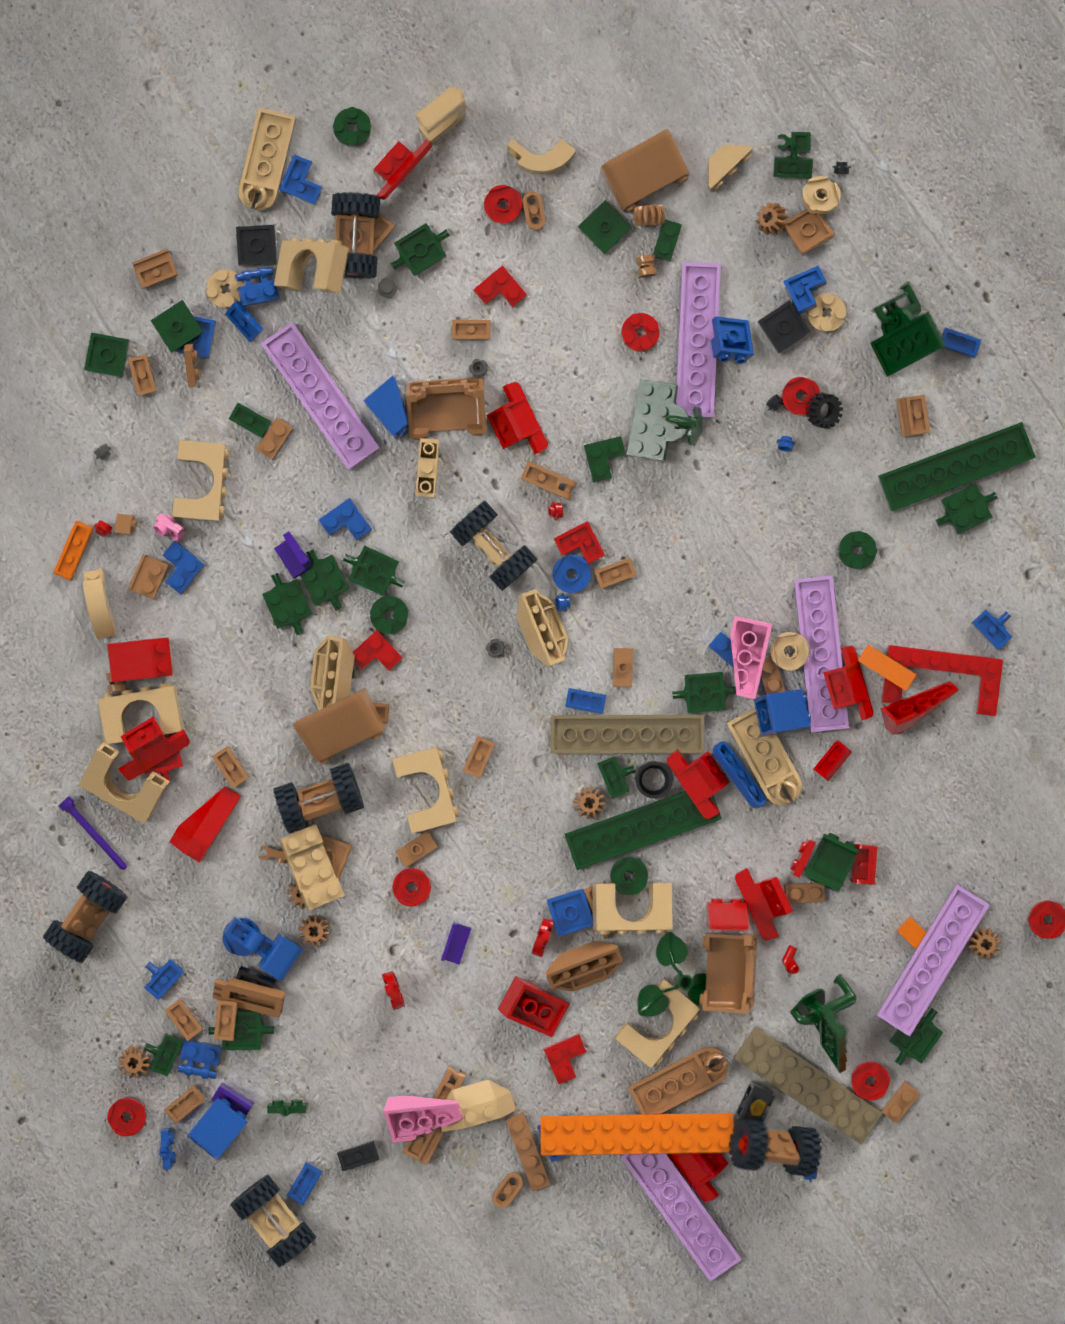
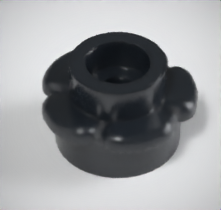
[832,162,851,174]
[766,394,783,411]

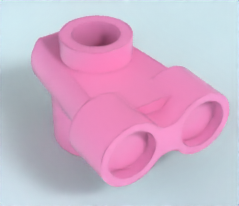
[153,513,184,542]

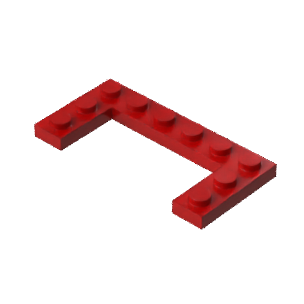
[881,645,1003,716]

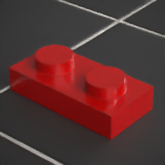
[813,740,852,781]
[790,839,816,878]

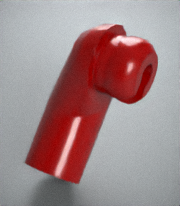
[782,945,799,974]

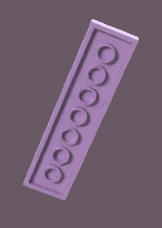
[676,262,721,418]
[261,322,380,470]
[794,575,849,732]
[876,884,989,1036]
[620,1154,742,1282]

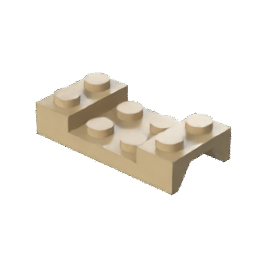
[279,824,345,911]

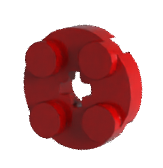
[484,185,522,224]
[621,313,660,352]
[782,377,820,416]
[392,868,431,907]
[1027,900,1065,939]
[531,918,554,958]
[382,971,405,1010]
[851,1061,890,1101]
[107,1097,147,1137]

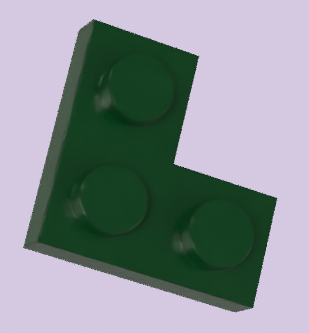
[584,436,626,483]

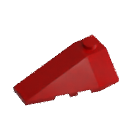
[880,681,958,735]
[169,786,241,863]

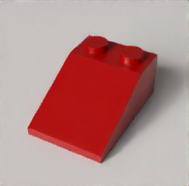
[107,637,173,682]
[707,898,749,930]
[498,976,570,1037]

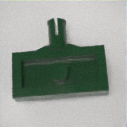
[773,144,813,179]
[597,756,636,799]
[143,1033,183,1076]
[267,1099,307,1117]

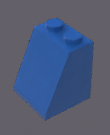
[363,376,409,439]
[753,689,811,737]
[187,1098,247,1160]

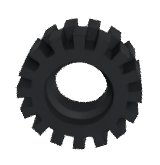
[806,392,843,429]

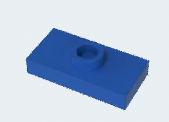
[942,327,981,359]
[565,688,606,714]
[287,1161,323,1205]

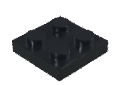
[236,225,277,266]
[757,300,811,354]

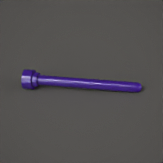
[58,796,127,870]

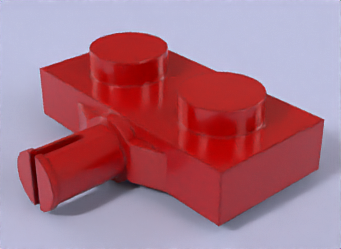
[144,751,183,783]

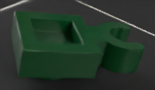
[777,132,811,153]

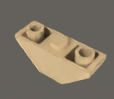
[707,145,753,191]
[415,438,439,498]

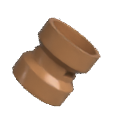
[636,255,657,278]
[106,673,127,692]

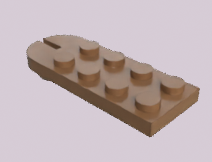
[628,1046,728,1115]

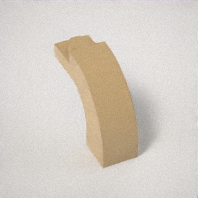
[507,139,576,175]
[83,568,116,639]

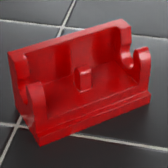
[851,844,878,885]

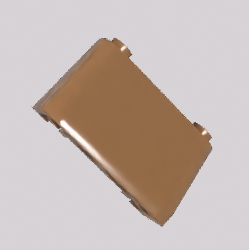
[600,129,690,212]
[406,377,486,440]
[293,687,386,764]
[700,932,757,1014]

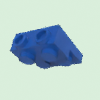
[711,316,754,364]

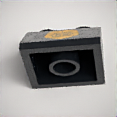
[735,1080,775,1122]

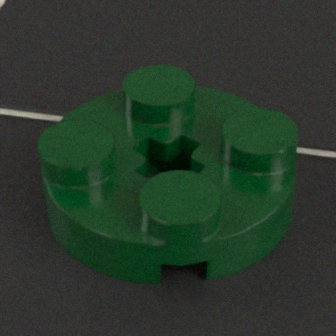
[333,107,372,147]
[838,531,877,569]
[370,596,408,634]
[610,856,648,895]

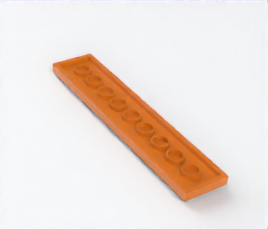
[540,1113,734,1156]

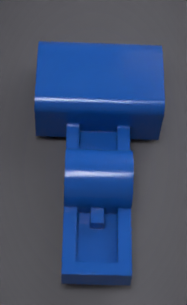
[224,916,304,982]

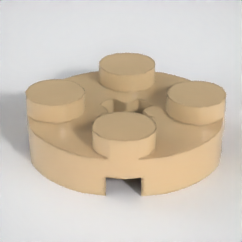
[801,176,841,214]
[206,270,244,309]
[807,293,846,332]
[771,632,810,670]

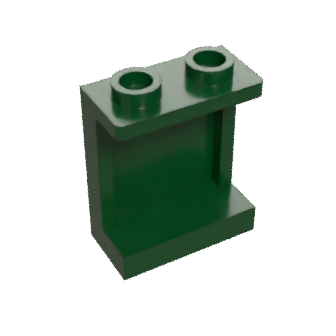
[804,833,859,894]

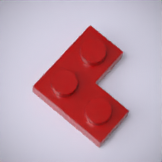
[473,265,527,308]
[553,521,605,564]
[352,630,403,671]
[544,1034,586,1084]

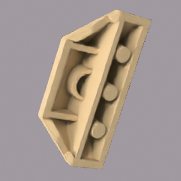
[517,589,568,667]
[310,635,354,711]
[441,1079,516,1132]

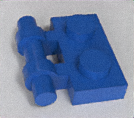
[235,267,280,307]
[178,1039,222,1079]

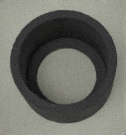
[635,761,673,799]

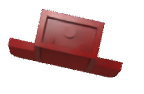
[373,139,433,200]
[487,382,548,455]
[823,646,874,721]
[118,716,190,780]
[667,749,730,819]
[735,868,793,941]
[667,1153,729,1202]

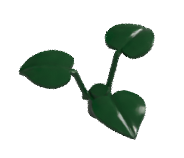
[637,931,707,1017]

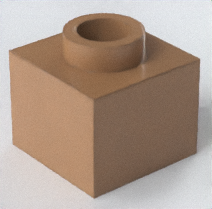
[114,513,137,535]

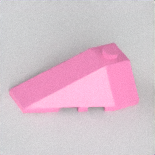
[730,616,772,699]
[384,1096,463,1143]

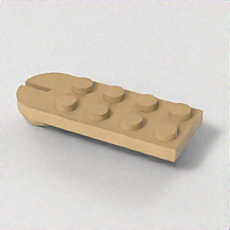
[239,108,296,211]
[726,708,802,805]

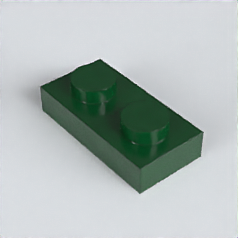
[653,219,682,262]
[228,403,271,438]

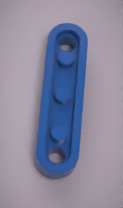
[713,741,766,809]

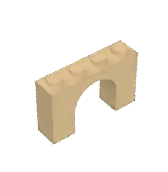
[415,86,467,144]
[274,238,349,294]
[172,440,230,522]
[98,683,184,744]
[79,742,170,824]
[392,747,459,833]
[593,883,672,934]
[615,977,700,1068]

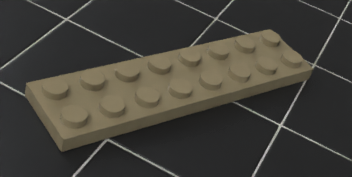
[551,715,705,754]
[734,1026,883,1145]

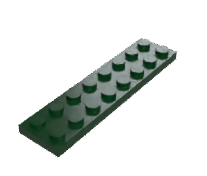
[878,422,1036,512]
[564,791,722,870]

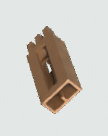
[212,977,286,1018]

